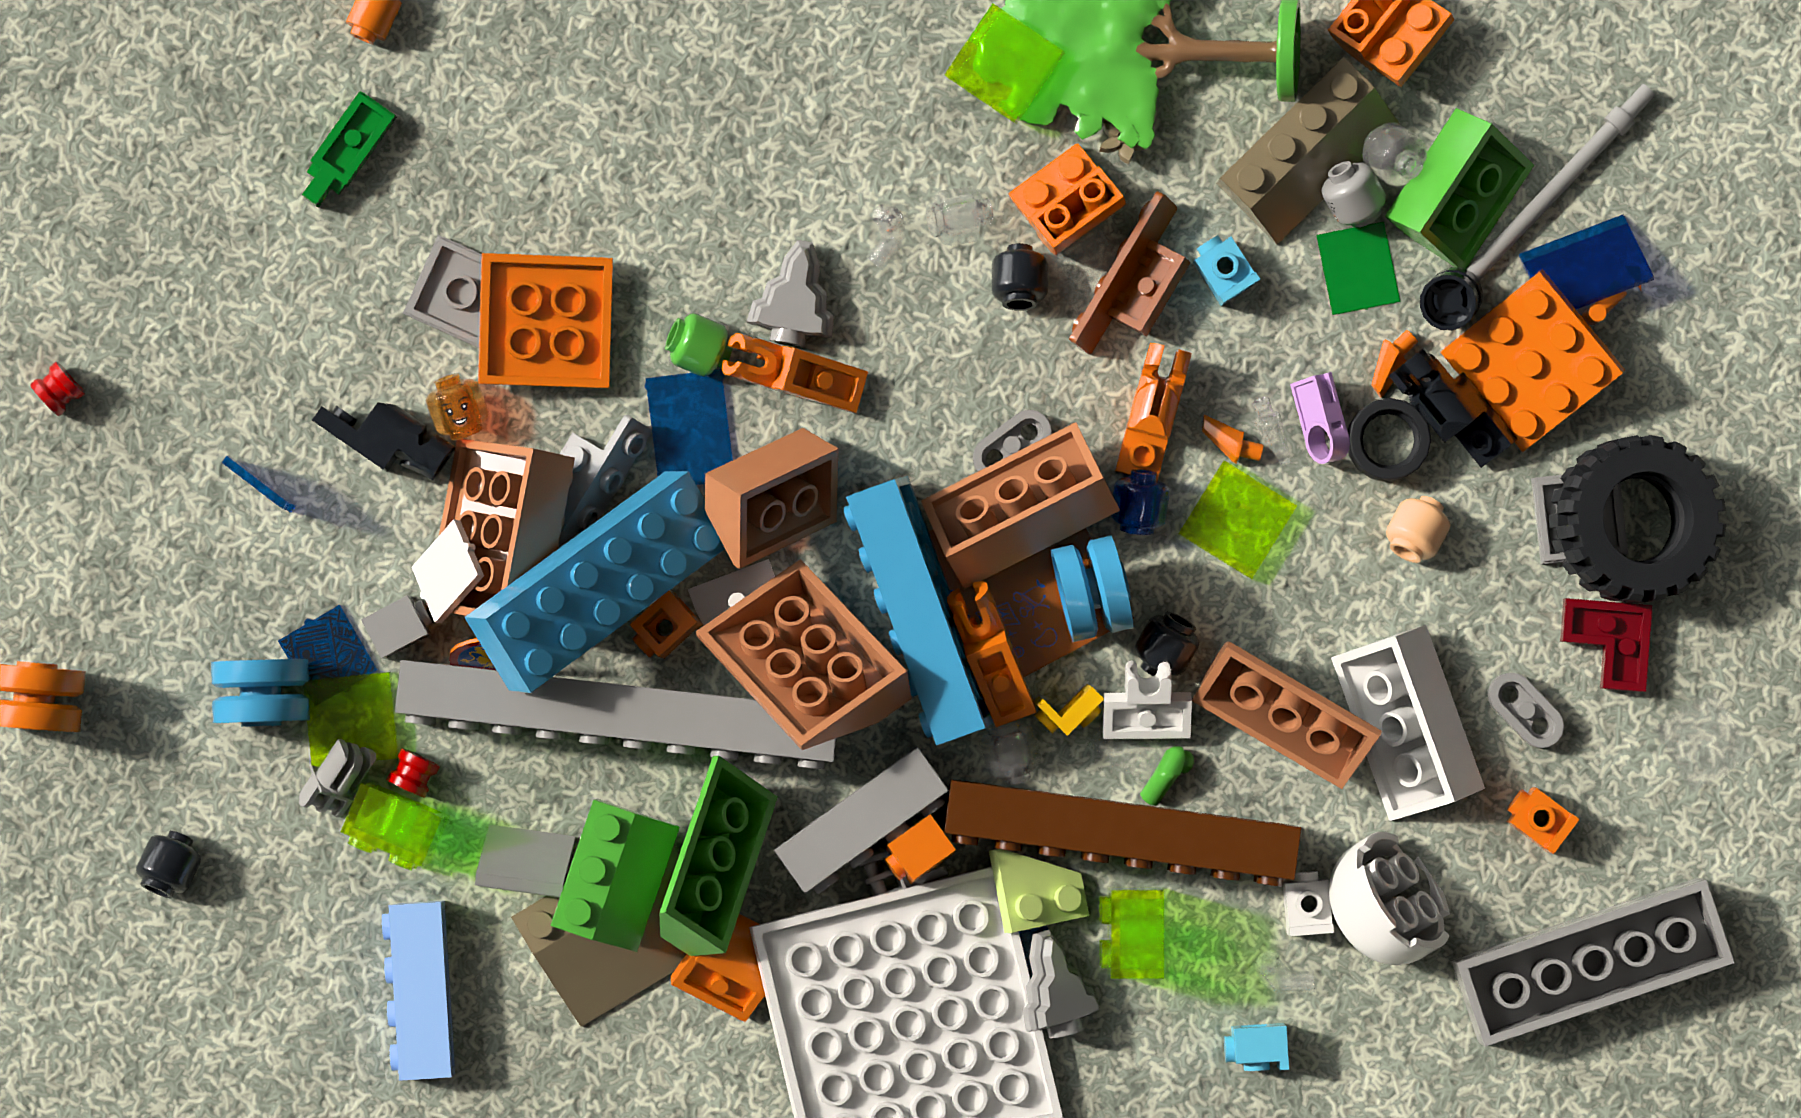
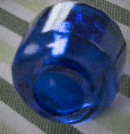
[1111,469,1170,535]

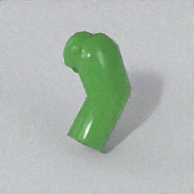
[1140,746,1194,806]

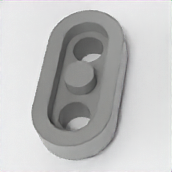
[973,410,1051,472]
[1488,673,1564,748]

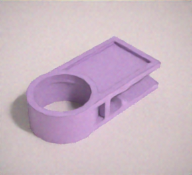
[1290,372,1350,464]

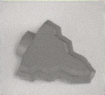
[747,240,834,347]
[1023,930,1100,1038]

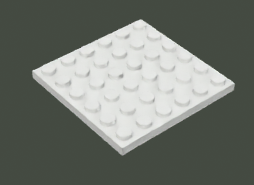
[749,866,1063,1118]

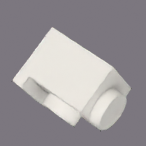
[1283,871,1334,936]

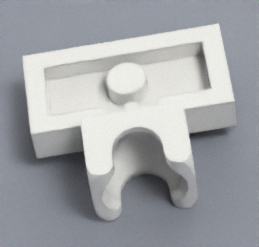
[1103,660,1192,739]

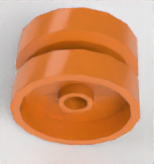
[0,661,86,732]

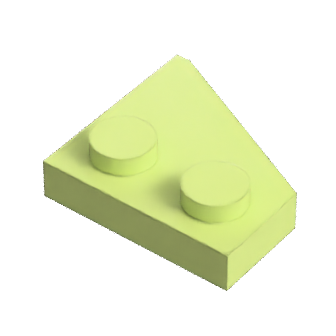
[989,849,1089,933]

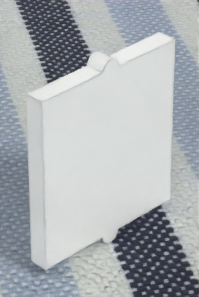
[412,519,484,624]

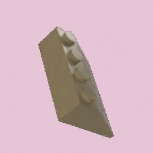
[511,843,686,1027]

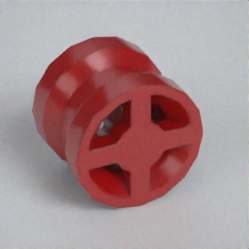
[30,362,85,417]
[386,748,440,798]

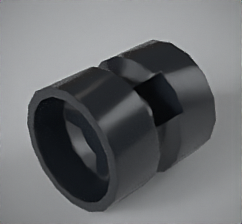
[1420,267,1483,331]

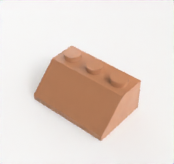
[705,428,838,569]

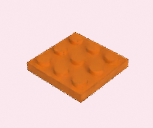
[478,253,613,388]
[1440,269,1625,452]

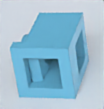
[1193,235,1260,306]
[1224,1023,1289,1071]

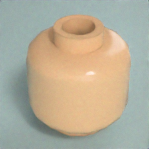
[1386,496,1451,563]

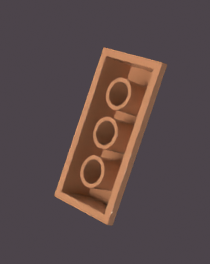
[921,422,1120,589]
[1192,642,1382,789]

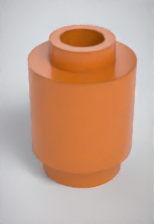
[346,0,402,45]

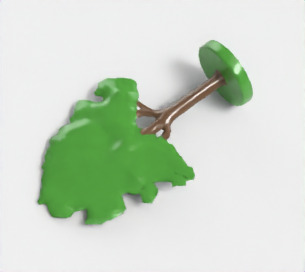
[972,0,1301,149]

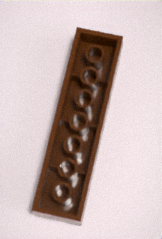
[944,779,1301,887]

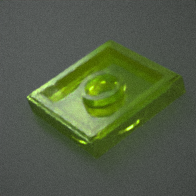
[944,3,1065,124]
[1178,460,1297,580]
[303,671,399,767]

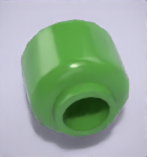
[665,313,733,377]

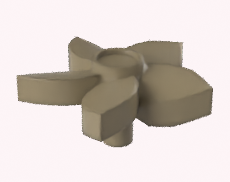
[1099,121,1144,164]

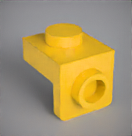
[1034,684,1104,736]

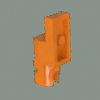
[722,333,868,413]
[1115,343,1192,482]
[947,581,1037,727]

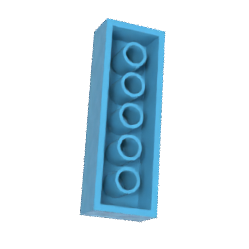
[464,471,725,693]
[844,475,993,745]

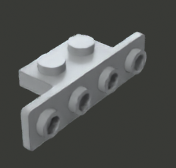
[558,414,652,549]

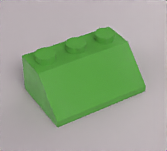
[1385,108,1534,269]
[550,799,680,952]

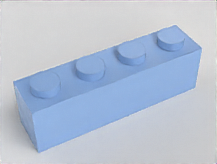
[382,900,455,1081]

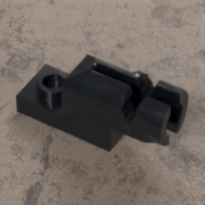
[1389,348,1517,468]
[312,402,456,481]

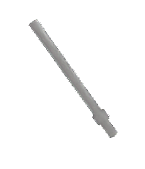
[1466,84,1655,281]

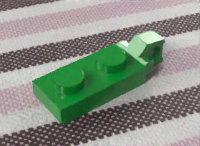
[302,91,397,208]

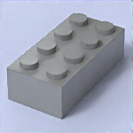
[774,747,948,895]

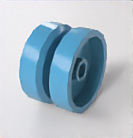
[1051,535,1134,642]
[211,659,310,727]

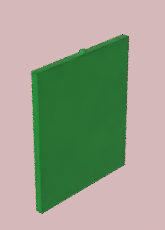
[1316,222,1400,315]

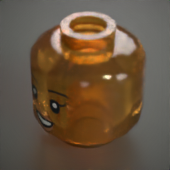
[425,373,489,441]

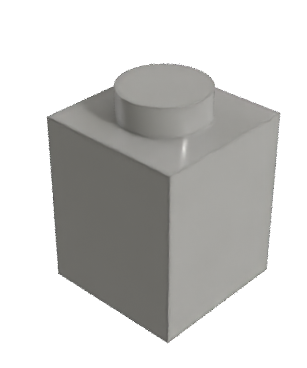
[361,595,433,659]

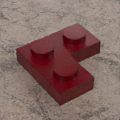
[1560,598,1653,692]

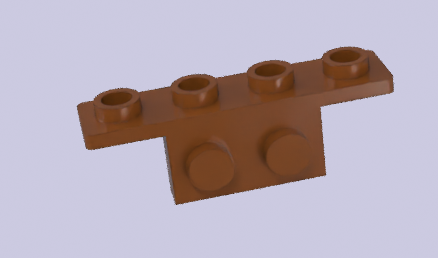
[1069,191,1191,355]

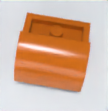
[1328,0,1455,87]
[1008,143,1126,256]
[671,914,766,1022]

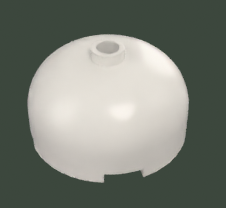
[1329,831,1450,965]

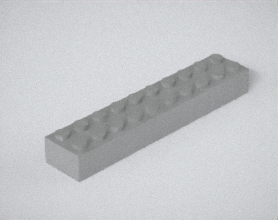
[395,660,837,769]

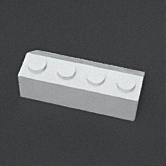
[1331,625,1485,821]

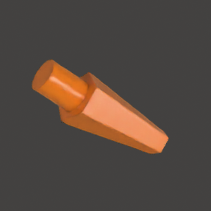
[1371,330,1418,398]
[1202,414,1263,464]

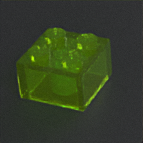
[340,782,450,871]
[1099,887,1164,979]

